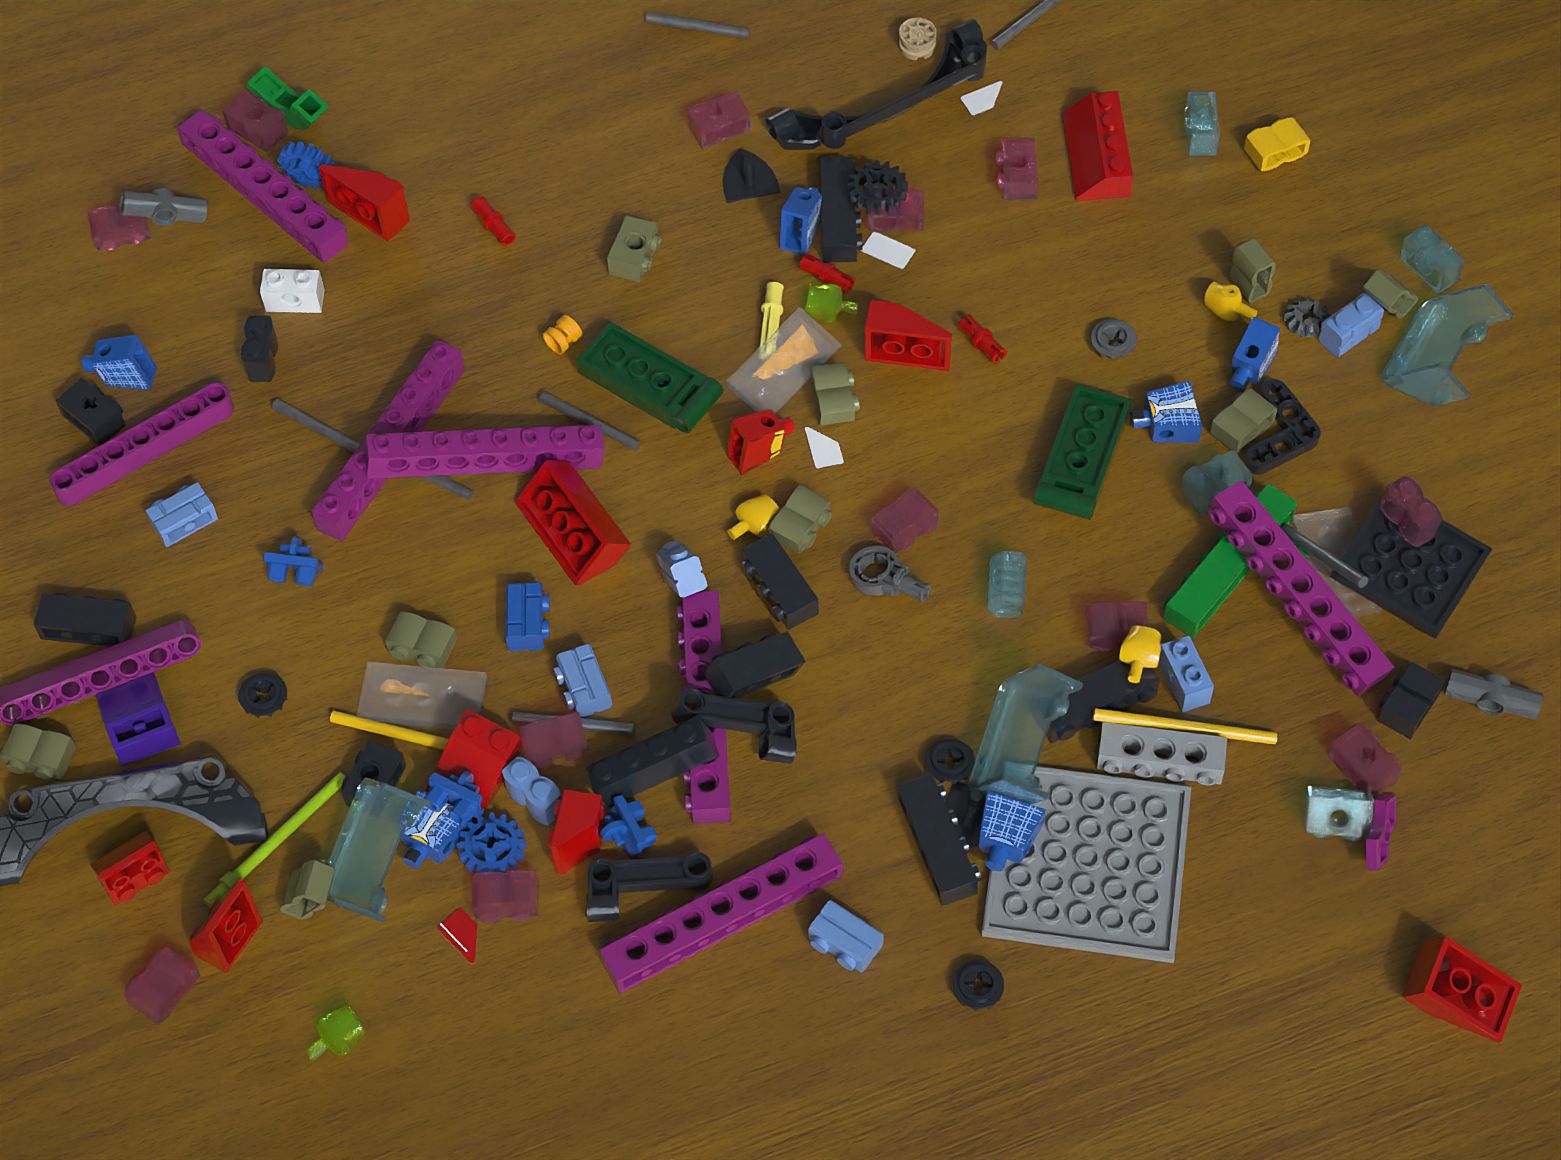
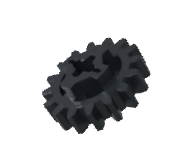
[848,160,908,215]

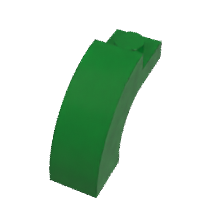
[246,66,330,130]

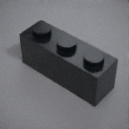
[740,533,819,630]
[34,593,137,647]
[704,631,806,699]

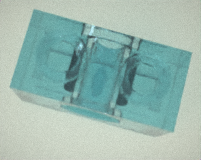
[1185,92,1220,156]
[1400,224,1465,294]
[1181,450,1253,516]
[1303,786,1374,840]

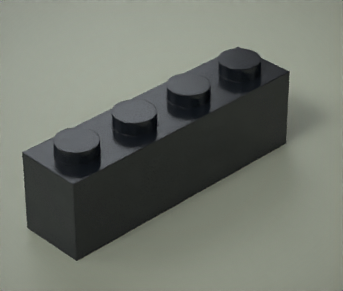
[820,157,862,263]
[1033,661,1160,744]
[586,715,720,807]
[897,773,981,906]

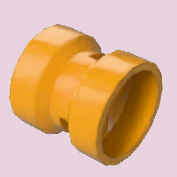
[542,315,582,355]

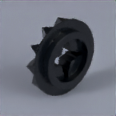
[238,672,288,719]
[925,739,975,785]
[952,960,1004,1011]

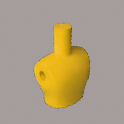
[1204,281,1257,321]
[727,494,781,540]
[1119,626,1161,683]

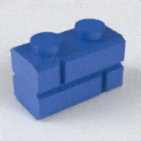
[506,583,550,651]

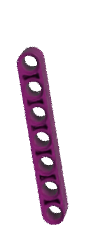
[50,383,234,505]
[0,620,201,725]

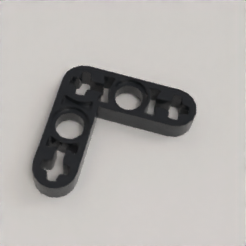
[1244,379,1321,475]

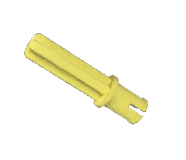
[759,282,784,360]

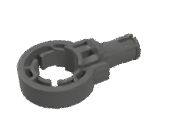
[849,546,931,602]

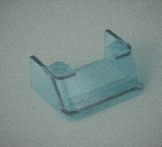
[1381,283,1514,406]
[968,664,1083,804]
[327,778,432,923]

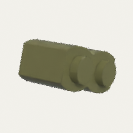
[1229,238,1276,304]
[1363,269,1418,318]
[811,362,860,425]
[1210,389,1277,453]
[769,485,832,554]
[385,611,458,669]
[0,724,76,781]
[280,859,336,920]

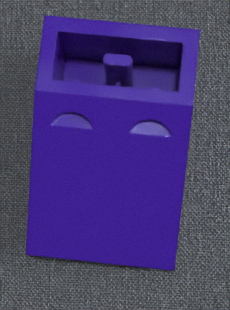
[96,672,181,767]

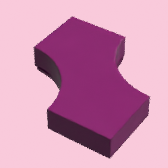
[1366,792,1396,871]

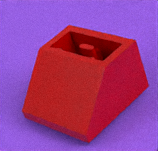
[547,790,606,874]
[90,831,170,905]

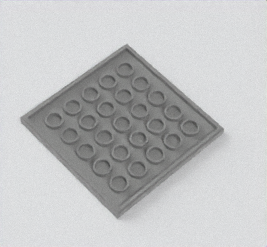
[982,762,1191,963]

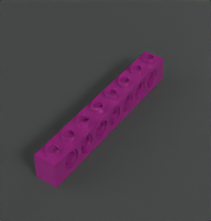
[177,109,348,264]
[311,340,465,541]
[365,425,604,479]
[1207,480,1394,697]
[677,591,731,824]
[599,833,843,994]

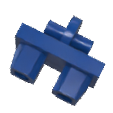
[263,536,324,587]
[425,771,484,826]
[600,795,657,860]

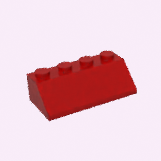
[1062,91,1133,201]
[515,460,631,586]

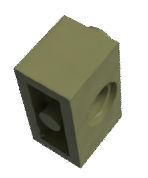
[607,215,662,283]

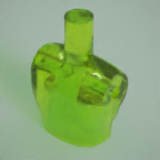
[804,284,859,323]
[306,1005,367,1061]

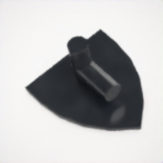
[723,148,781,203]
[946,781,987,849]

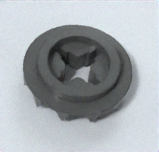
[1284,296,1331,337]
[1091,320,1137,361]

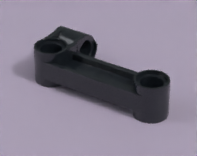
[671,688,797,764]
[587,852,713,922]

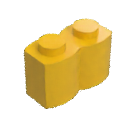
[1244,117,1311,171]

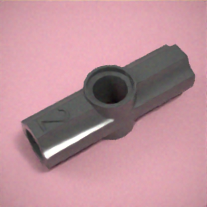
[119,188,208,225]
[1445,669,1544,720]

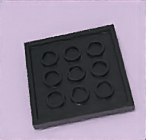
[1330,488,1492,639]

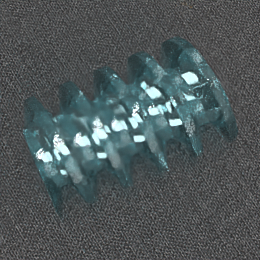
[987,551,1027,618]

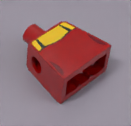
[726,409,795,475]

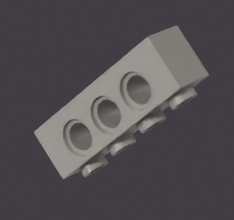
[1097,722,1227,786]

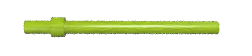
[203,772,346,908]

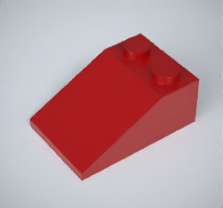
[319,164,410,242]
[865,300,952,371]
[425,709,523,824]
[189,879,263,973]
[1402,936,1522,1043]

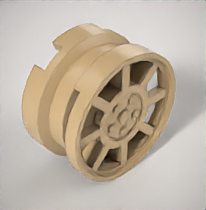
[899,18,936,60]

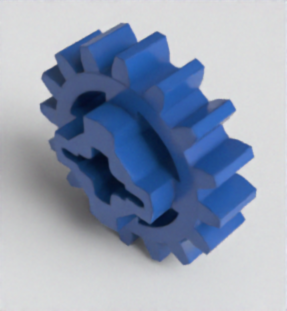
[277,141,337,190]
[457,812,527,881]

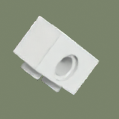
[260,269,325,313]

